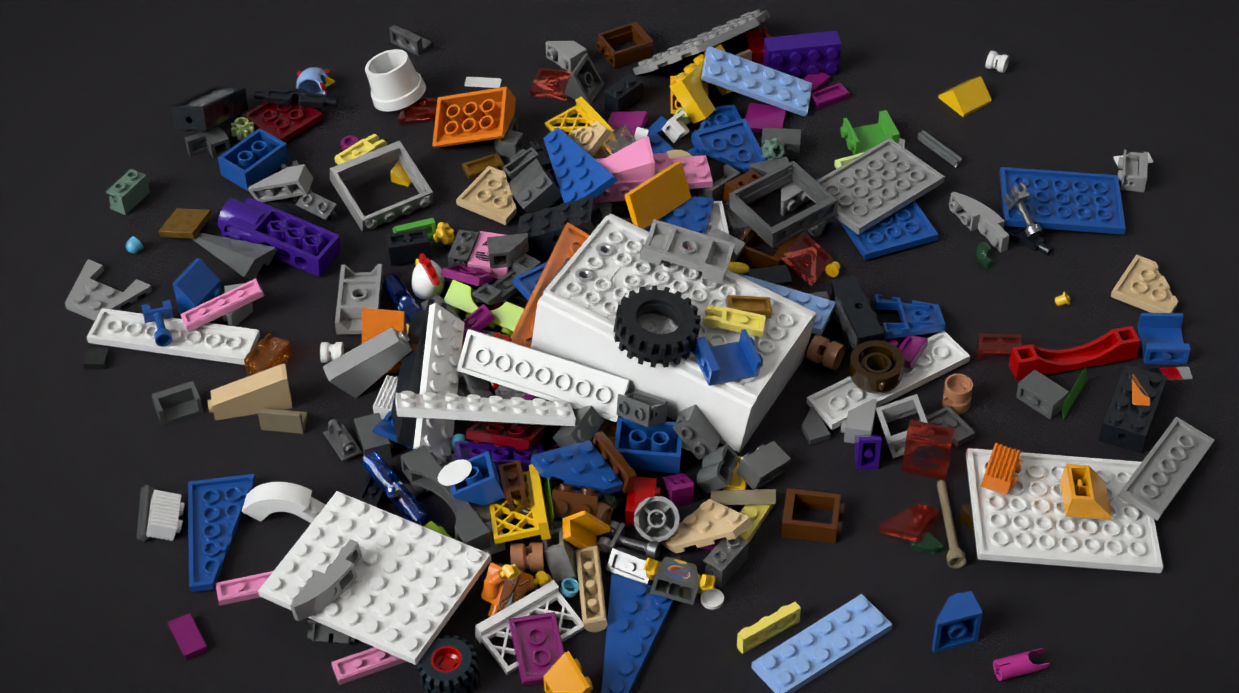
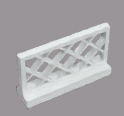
[475,580,585,675]

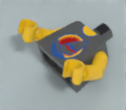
[643,557,716,605]

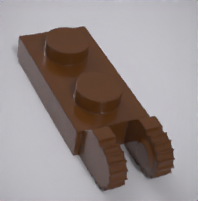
[498,460,529,512]

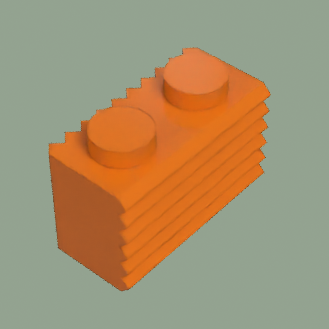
[980,443,1023,495]

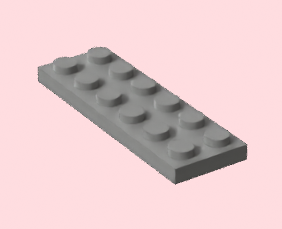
[1118,417,1215,521]

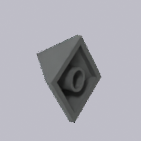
[564,53,604,105]

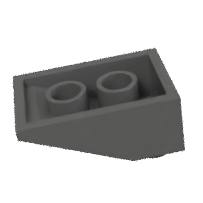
[508,158,562,213]

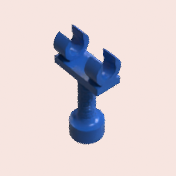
[141,300,173,347]

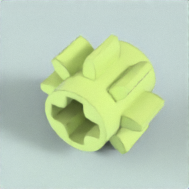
[231,117,255,141]

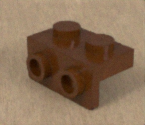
[552,483,601,518]

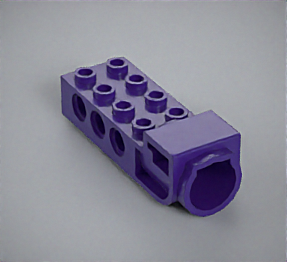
[218,198,341,277]

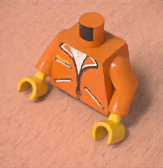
[481,562,553,617]

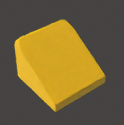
[390,161,412,187]

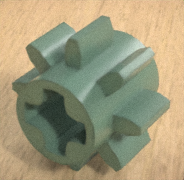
[761,138,786,160]

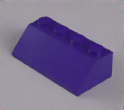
[454,441,545,486]

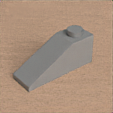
[248,164,314,202]

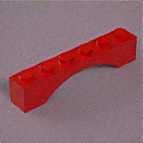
[1009,326,1140,380]

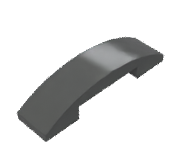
[473,253,541,305]

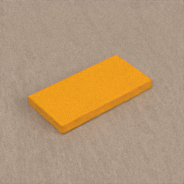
[625,161,691,229]

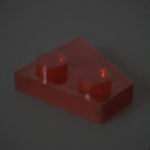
[398,97,437,125]
[879,504,939,542]

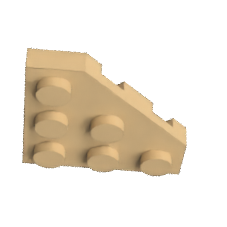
[568,121,611,157]
[456,166,517,225]
[1111,254,1178,313]
[661,499,752,553]

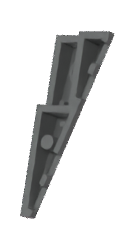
[192,232,278,280]

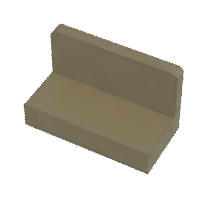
[258,408,308,434]

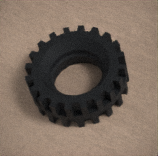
[613,285,701,368]

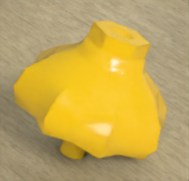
[433,222,455,245]

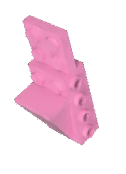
[595,136,713,203]

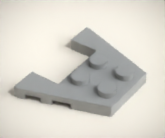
[65,259,152,321]

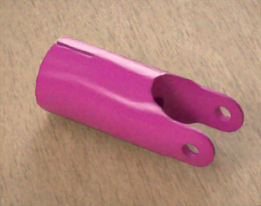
[993,648,1051,681]

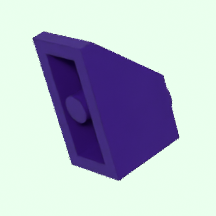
[854,435,882,470]

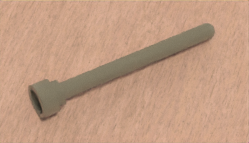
[937,480,966,569]

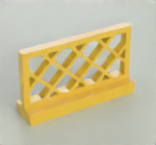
[545,96,621,152]
[489,464,551,544]

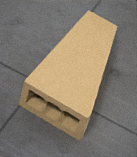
[207,364,292,421]

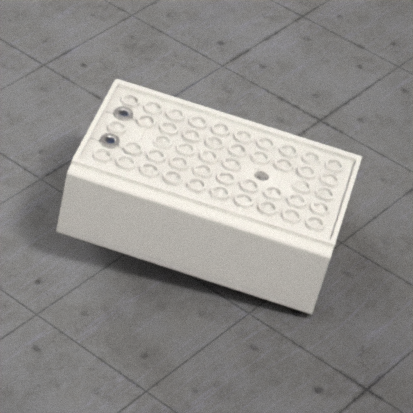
[531,213,817,453]

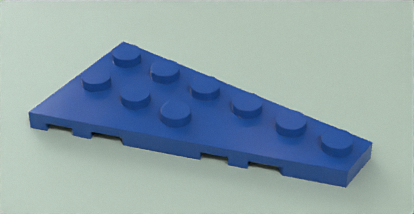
[543,127,618,203]
[188,474,256,592]
[601,573,675,693]

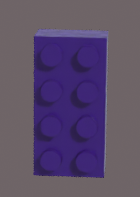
[763,31,841,78]

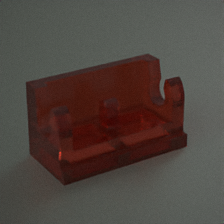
[976,333,1022,359]

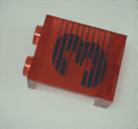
[902,420,955,480]

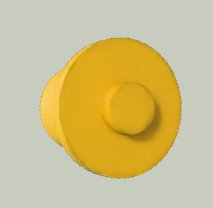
[825,262,841,277]
[1055,291,1071,306]

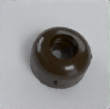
[849,340,905,394]

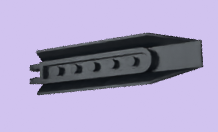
[391,298,447,448]

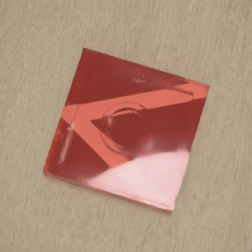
[530,68,572,100]
[781,231,833,286]

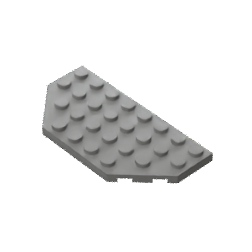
[633,9,770,75]

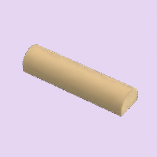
[575,546,608,632]

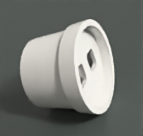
[365,49,426,111]

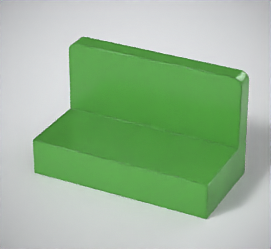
[393,218,436,239]

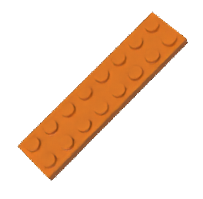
[511,222,590,348]

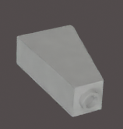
[323,327,412,398]

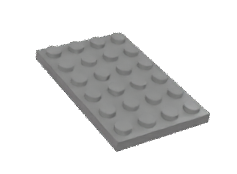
[804,138,945,235]

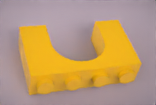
[669,44,732,124]

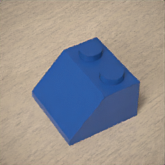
[173,258,223,314]
[451,451,505,506]
[932,591,983,653]

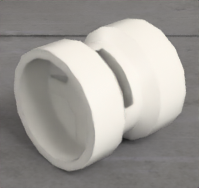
[985,50,1010,73]
[320,342,344,363]

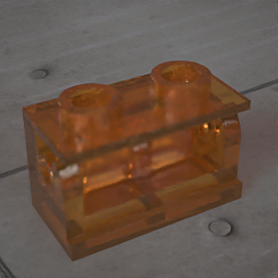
[244,333,292,375]

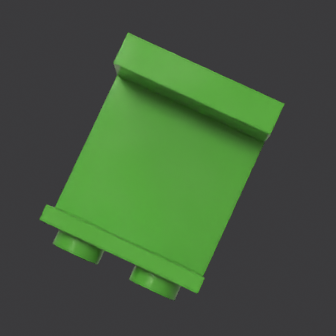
[840,110,900,155]

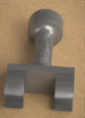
[1004,183,1043,238]
[597,520,661,559]

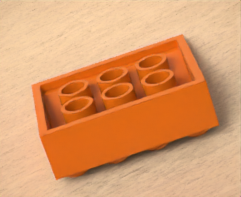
[432,86,516,148]

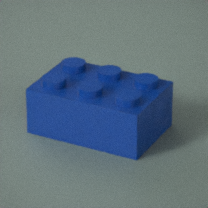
[218,128,289,191]
[614,417,682,474]

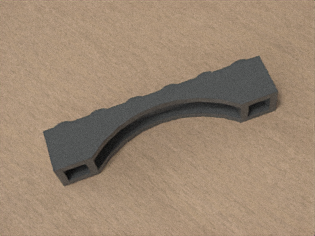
[401,445,492,551]

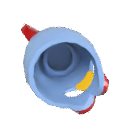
[296,67,335,95]

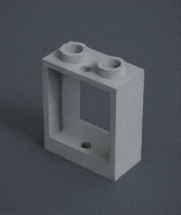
[876,394,935,458]

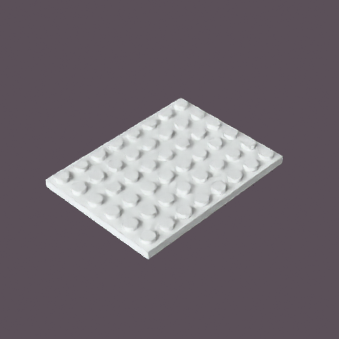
[966,448,1163,573]
[258,491,492,665]

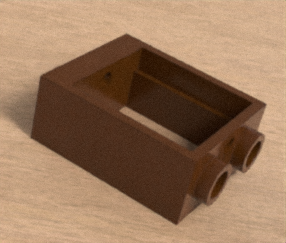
[596,21,654,68]
[737,227,798,268]
[781,488,845,544]

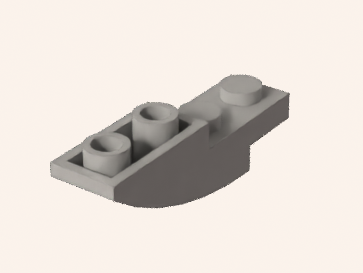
[949,192,1009,253]
[290,539,362,621]

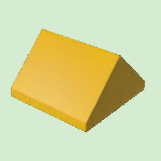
[938,76,992,117]

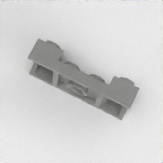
[640,219,735,284]
[335,264,383,334]

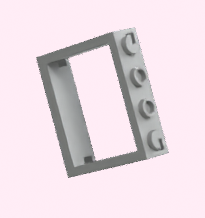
[330,140,433,232]

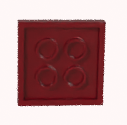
[243,89,323,143]
[466,421,551,451]

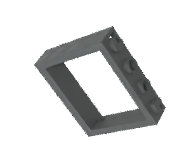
[729,161,837,248]

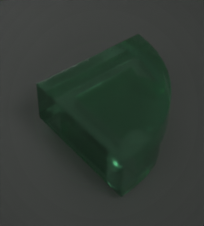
[910,531,943,554]

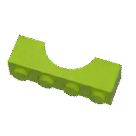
[444,280,524,336]

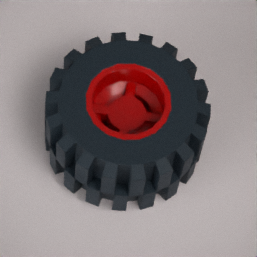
[417,635,480,693]

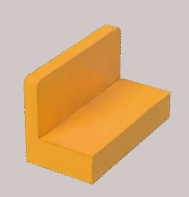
[562,511,610,549]

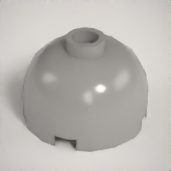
[634,496,680,542]

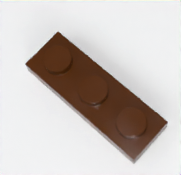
[592,431,637,493]

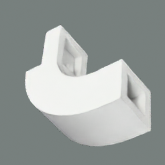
[241,482,325,523]

